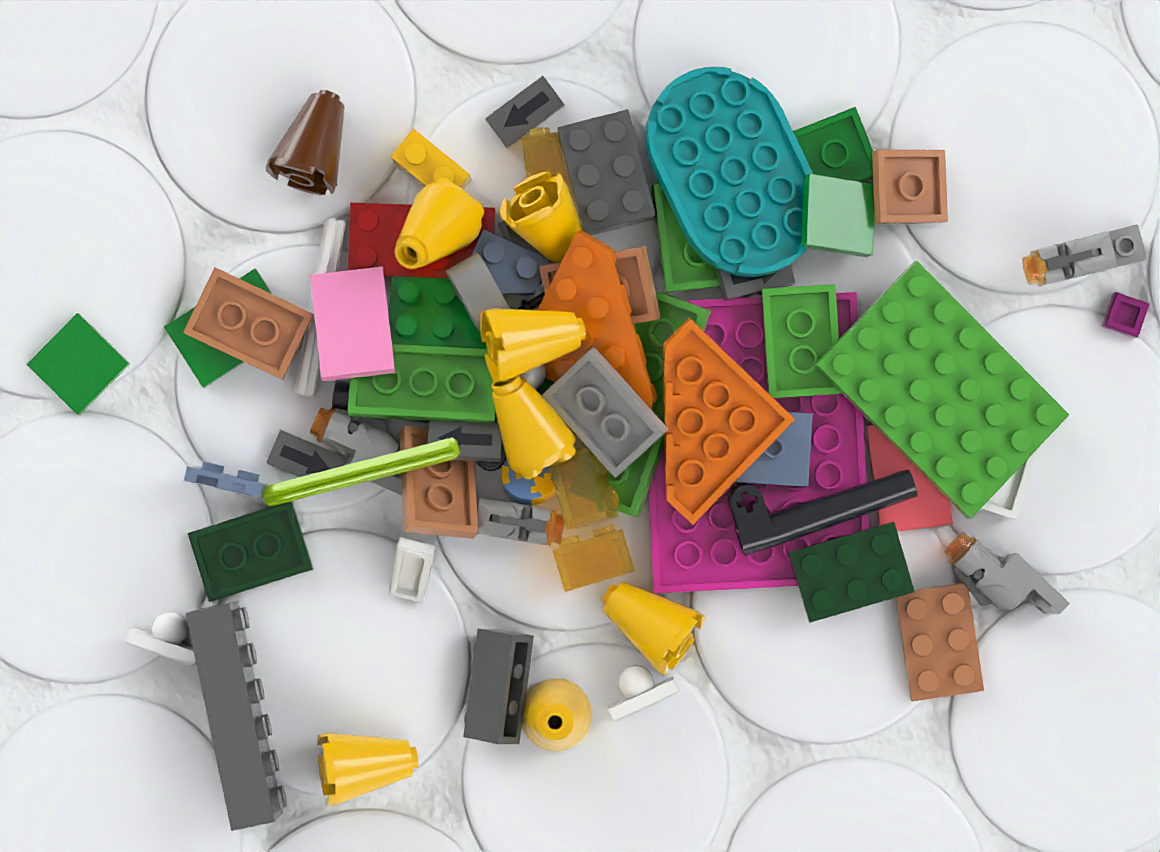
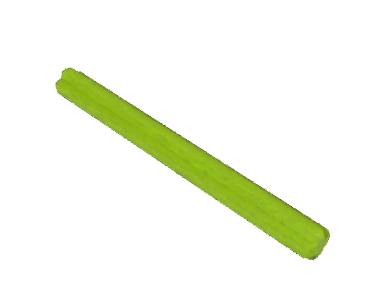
[262,438,460,507]

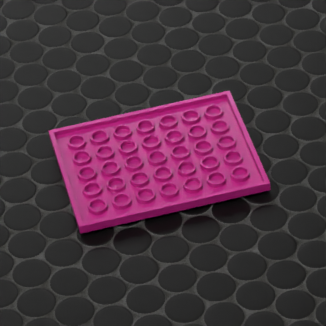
[648,292,869,593]

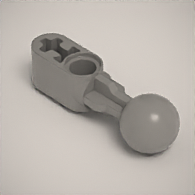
[445,253,546,390]

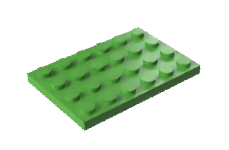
[814,261,1070,519]

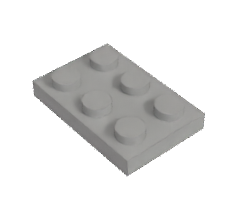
[541,347,669,478]

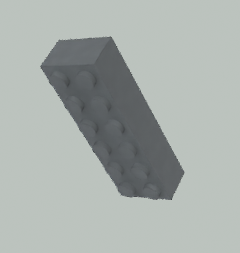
[186,601,287,831]

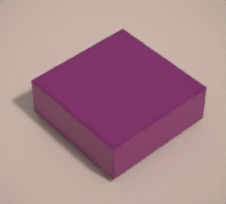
[1101,292,1150,338]

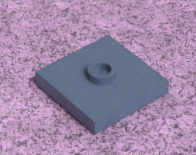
[735,412,813,486]

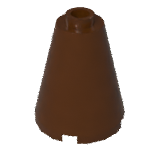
[266,90,345,195]

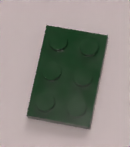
[788,522,915,623]

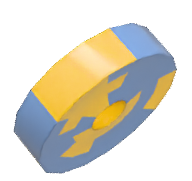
[501,459,559,506]

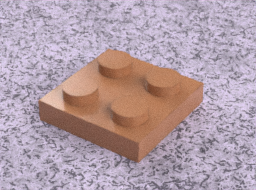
[872,149,948,224]

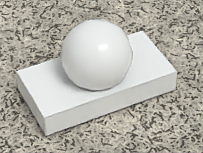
[388,537,435,603]
[125,612,196,666]
[608,665,680,722]

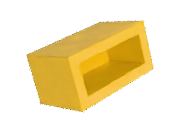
[390,128,472,189]

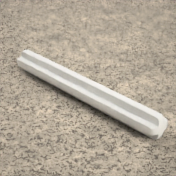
[294,218,346,396]

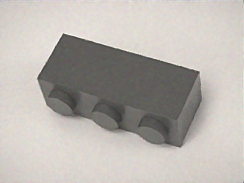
[463,628,534,744]

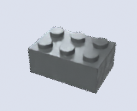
[557,109,656,236]

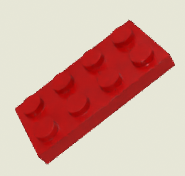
[348,202,495,279]

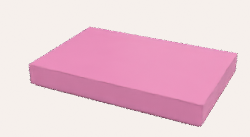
[310,266,395,382]

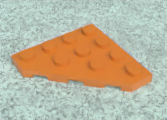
[538,230,658,410]
[663,318,795,525]

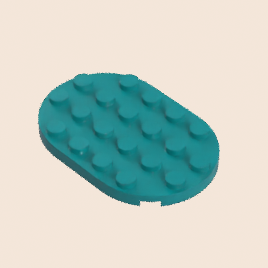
[645,67,813,277]

